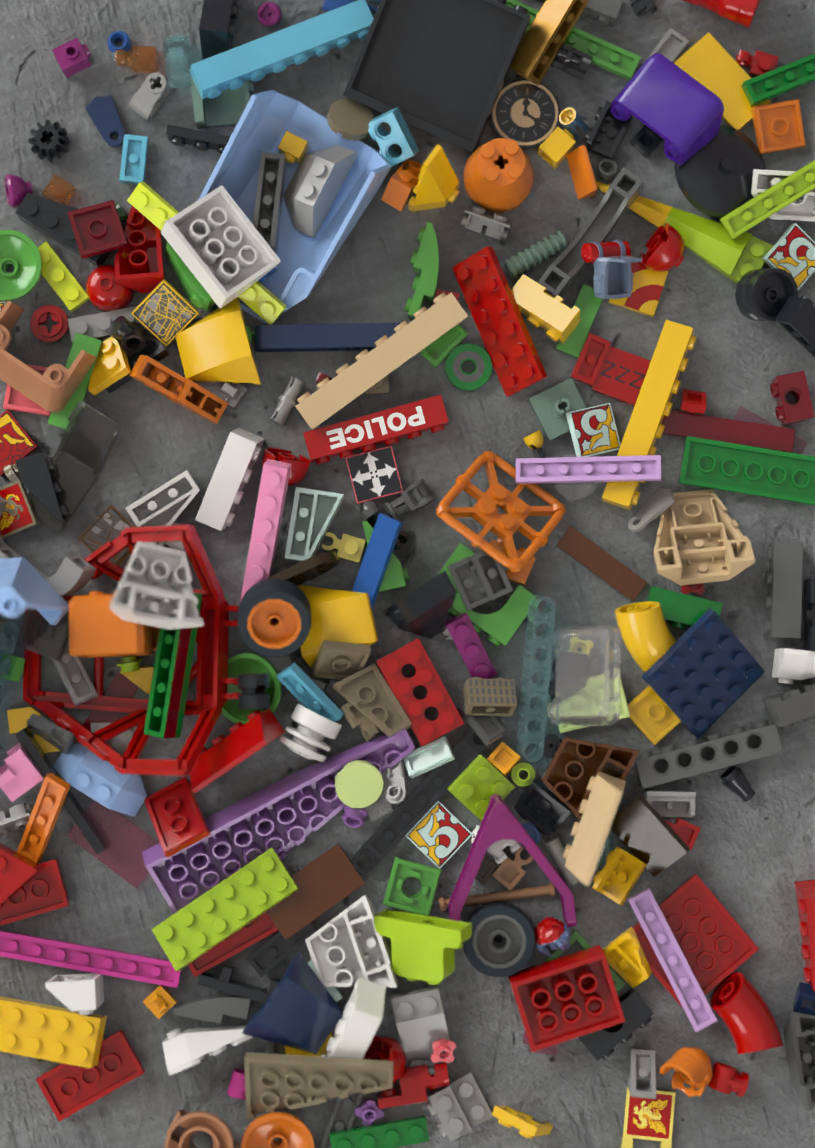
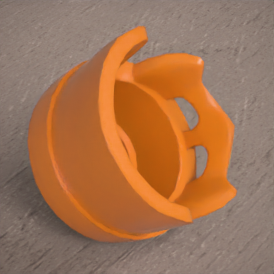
[659,1047,712,1097]

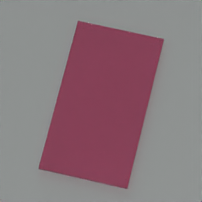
[67,800,158,888]

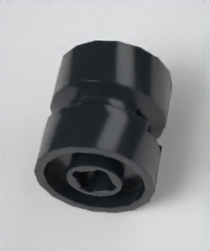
[238,673,270,709]

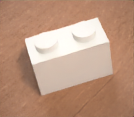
[45,973,104,1015]

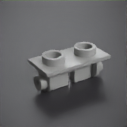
[461,205,512,240]
[0,802,33,838]

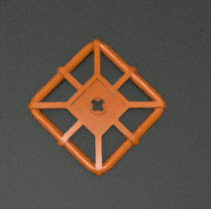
[436,451,566,572]

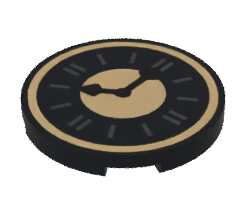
[490,79,561,149]

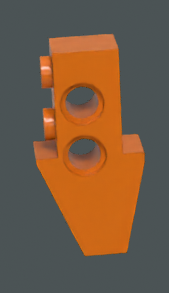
[129,355,228,424]

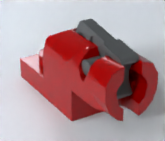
[378,1059,450,1109]

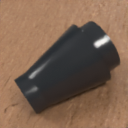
[720,766,755,802]

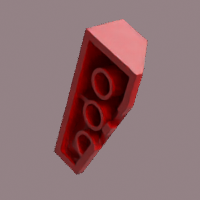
[114,206,165,293]

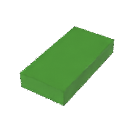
[419,324,468,369]

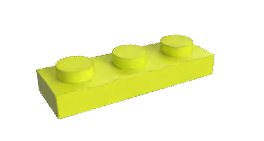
[38,242,89,312]

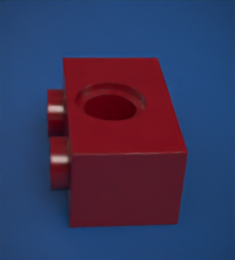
[770,371,815,426]

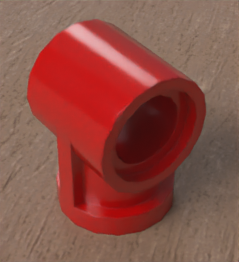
[707,1061,749,1097]

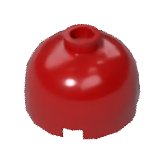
[640,223,685,272]
[86,264,135,312]
[261,447,311,486]
[363,1035,406,1083]

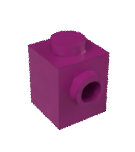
[52,38,92,78]

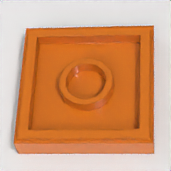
[751,99,806,154]

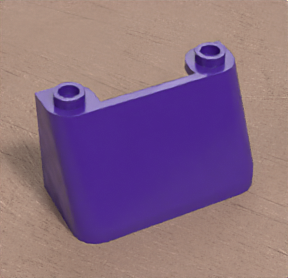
[610,53,724,166]

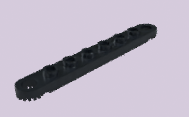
[353,728,488,874]

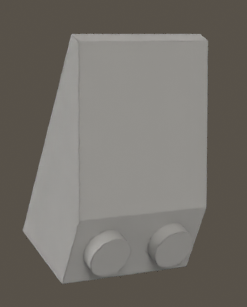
[391,985,450,1067]

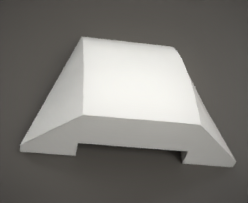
[109,541,204,630]
[305,894,397,988]

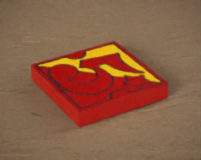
[0,410,39,477]

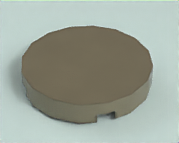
[327,99,374,141]

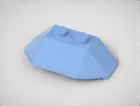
[54,743,148,817]

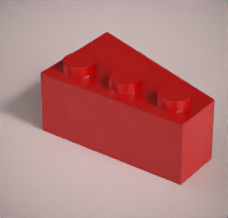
[0,844,43,906]

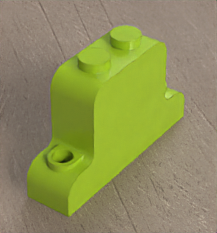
[374,909,472,985]

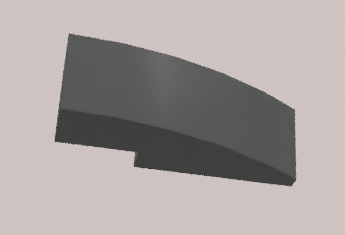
[173,994,252,1024]

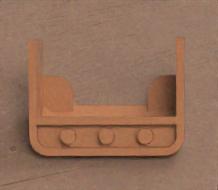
[0,300,97,413]

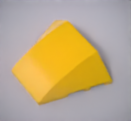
[176,297,261,385]
[298,585,378,668]

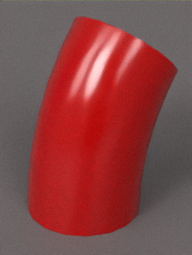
[710,972,784,1054]

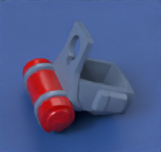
[581,240,642,299]

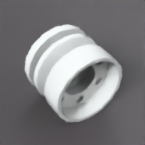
[279,703,342,762]

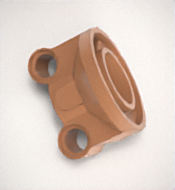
[164,1110,240,1148]

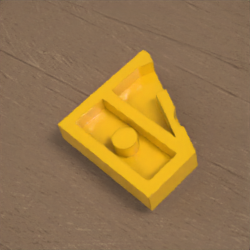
[602,927,652,989]

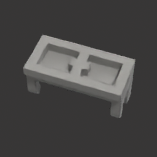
[644,790,696,818]

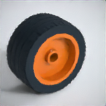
[238,578,311,657]

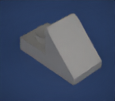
[628,1049,656,1099]

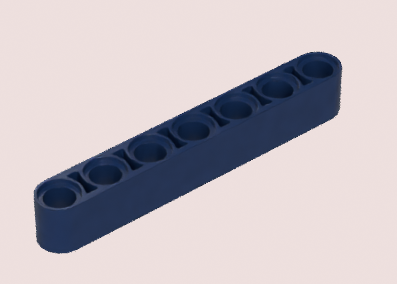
[255,323,409,352]

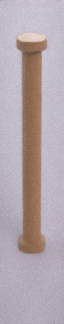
[439,882,555,912]

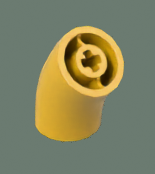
[614,601,677,672]

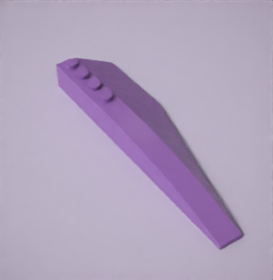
[142,729,415,914]

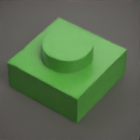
[0,653,25,682]

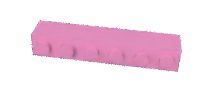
[240,459,292,602]

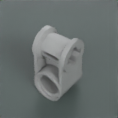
[129,72,170,121]

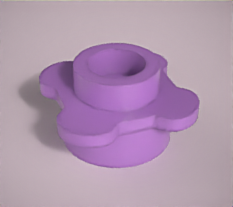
[342,805,367,828]
[355,1099,384,1126]

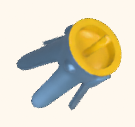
[559,107,589,140]

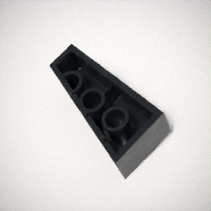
[15,193,125,267]

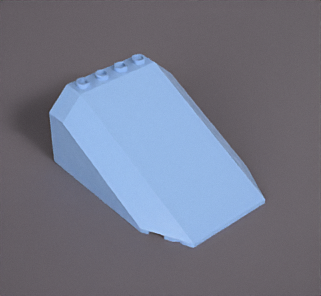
[198,90,392,324]

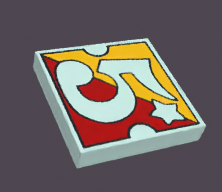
[762,223,815,290]
[566,403,621,457]
[405,801,472,869]

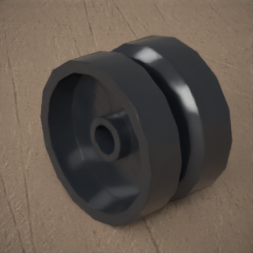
[735,268,798,322]

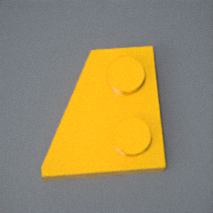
[88,337,131,396]
[492,1105,554,1139]

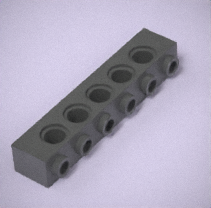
[634,720,783,789]

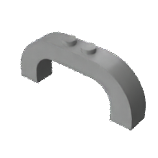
[0,496,96,597]

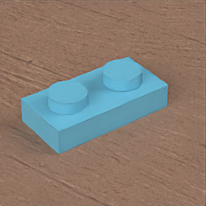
[119,134,149,185]

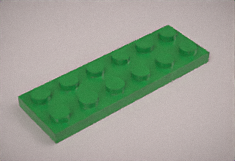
[678,436,815,506]

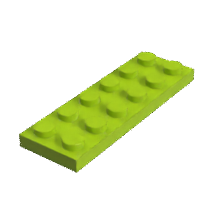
[151,848,299,971]

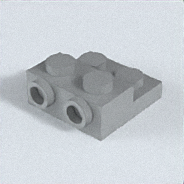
[426,1071,494,1141]

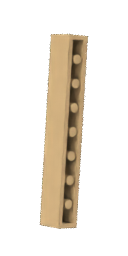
[295,292,468,430]

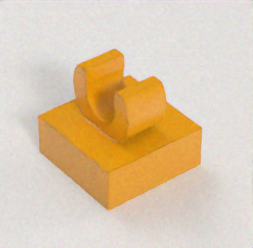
[142,985,178,1019]

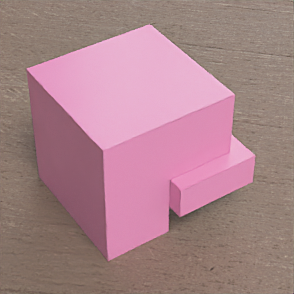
[0,742,44,802]

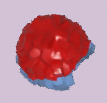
[534,917,571,957]

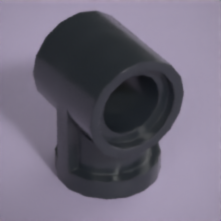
[108,316,146,355]

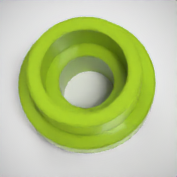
[511,762,535,787]

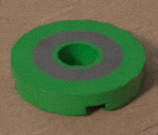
[445,344,492,391]

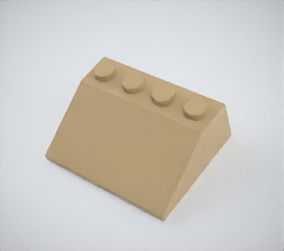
[562,771,626,886]

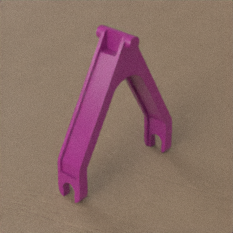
[448,794,577,927]

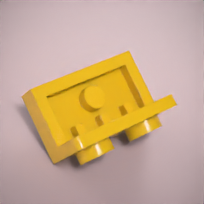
[592,846,647,906]

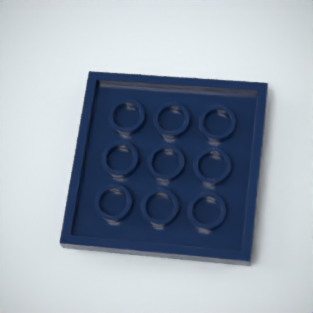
[641,608,765,739]

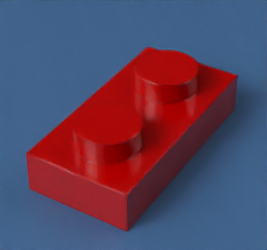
[570,333,611,386]

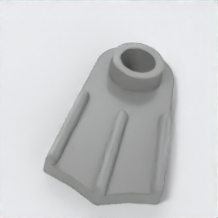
[628,488,675,532]
[381,759,407,804]

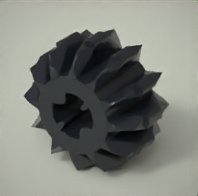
[28,120,70,162]

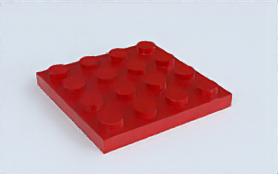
[632,873,759,1010]

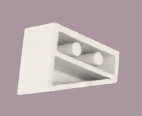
[125,470,201,545]

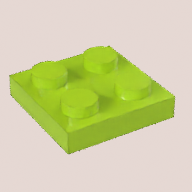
[447,754,515,821]

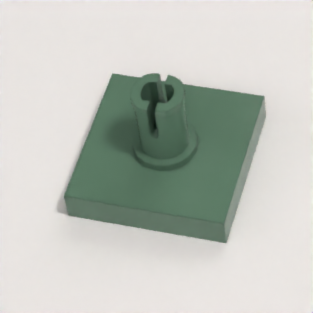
[528,378,586,442]

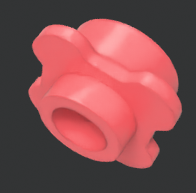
[430,1039,456,1063]

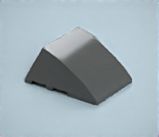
[784,1012,815,1111]

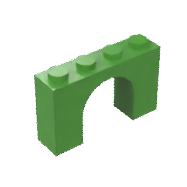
[439,543,539,647]

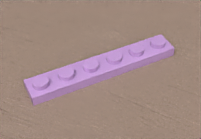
[516,455,661,484]
[627,888,717,1032]

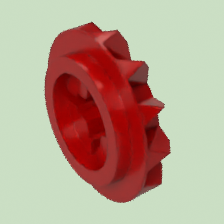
[30,305,68,343]

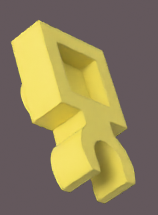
[322,532,366,563]

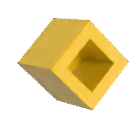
[538,127,575,169]

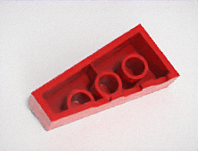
[794,879,815,991]

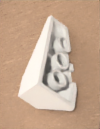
[772,648,815,684]

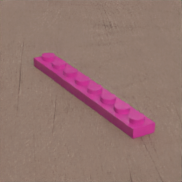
[0,930,182,988]

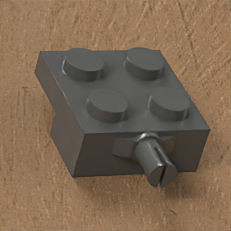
[446,550,513,610]

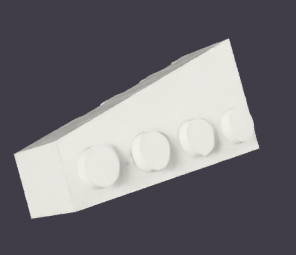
[321,977,386,1059]

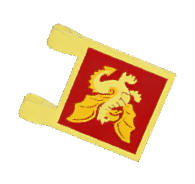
[621,1087,676,1148]

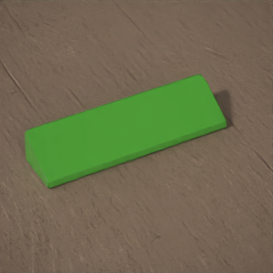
[48,333,102,431]

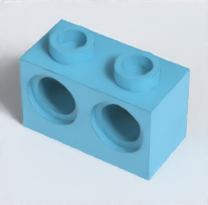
[368,107,419,166]

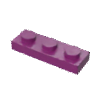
[445,612,497,679]

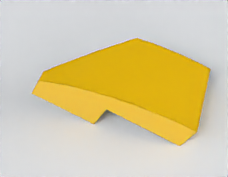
[120,666,154,695]

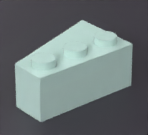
[285,487,344,562]

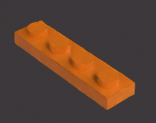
[17,773,70,864]

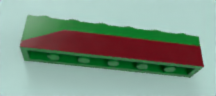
[144,592,202,738]

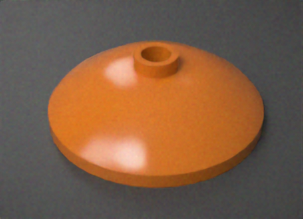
[241,1112,314,1148]

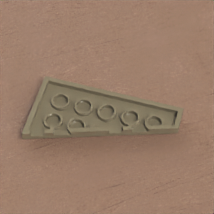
[244,1052,393,1119]

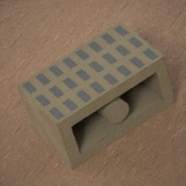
[463,677,517,717]

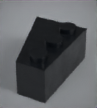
[199,0,239,60]

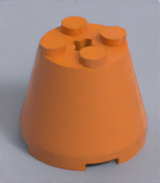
[463,138,534,213]

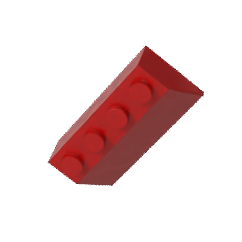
[190,708,285,794]

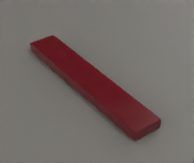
[662,410,795,453]

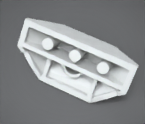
[751,169,815,222]

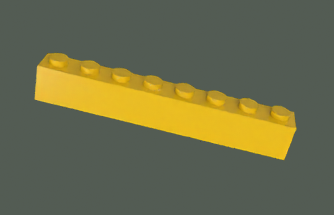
[602,320,697,511]

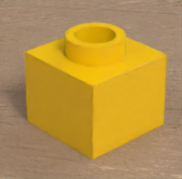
[278,131,309,164]

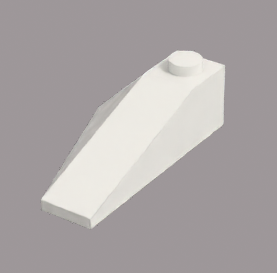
[162,1025,253,1075]

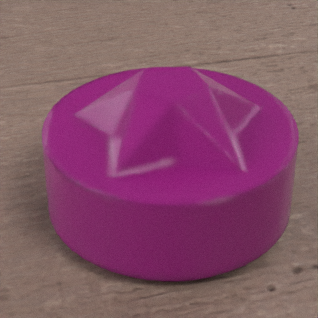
[257,2,282,27]

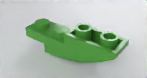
[405,222,439,321]

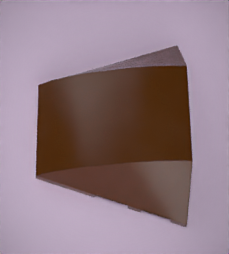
[542,737,640,820]

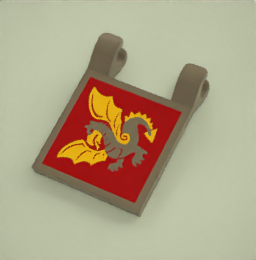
[0,464,39,539]

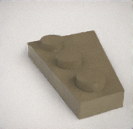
[332,663,412,738]

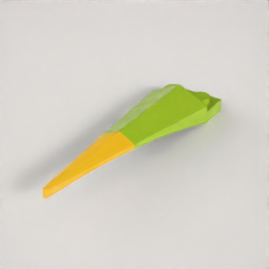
[596,181,773,283]

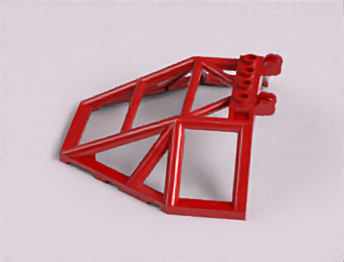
[23,525,241,775]

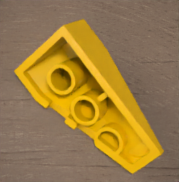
[409,144,460,212]

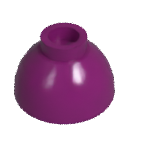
[4,174,33,208]

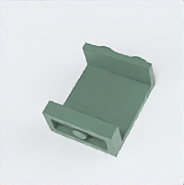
[191,76,255,129]

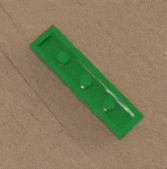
[741,53,815,106]
[329,1115,429,1148]

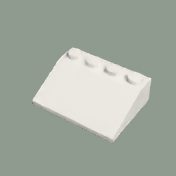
[161,185,281,308]

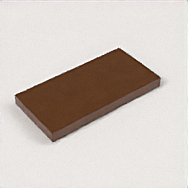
[266,844,365,940]

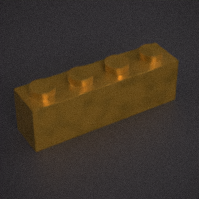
[510,0,589,86]

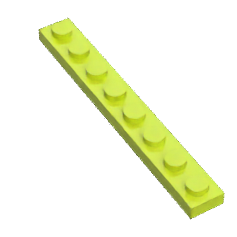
[127,181,287,325]

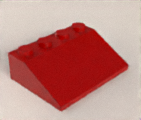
[508,945,625,1052]

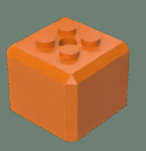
[69,591,153,658]

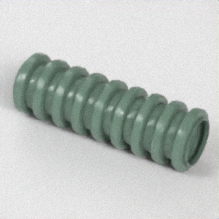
[504,230,568,279]

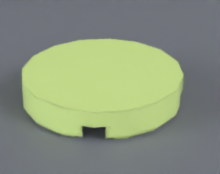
[334,760,383,808]

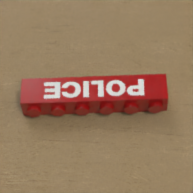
[303,395,449,465]

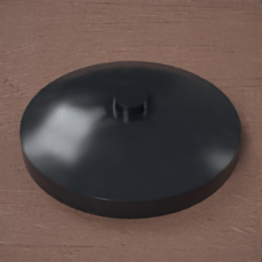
[675,125,766,218]

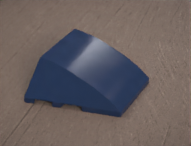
[242,952,344,1054]

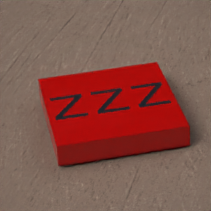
[591,346,651,406]

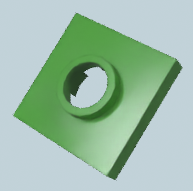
[383,857,442,916]

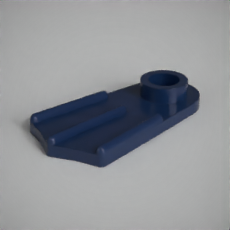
[85,95,125,147]

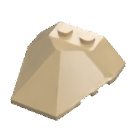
[653,489,755,586]

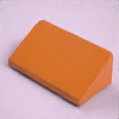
[567,145,598,200]

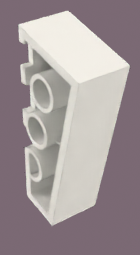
[195,428,265,531]

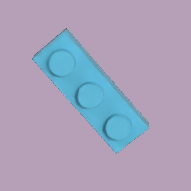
[276,663,344,722]

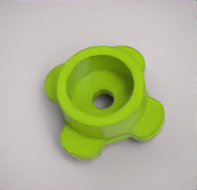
[116,656,143,673]

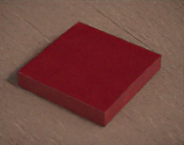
[67,200,128,259]

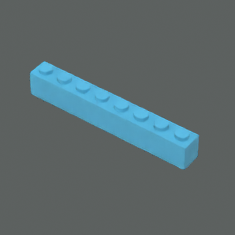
[190,0,374,99]

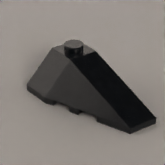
[388,571,458,639]

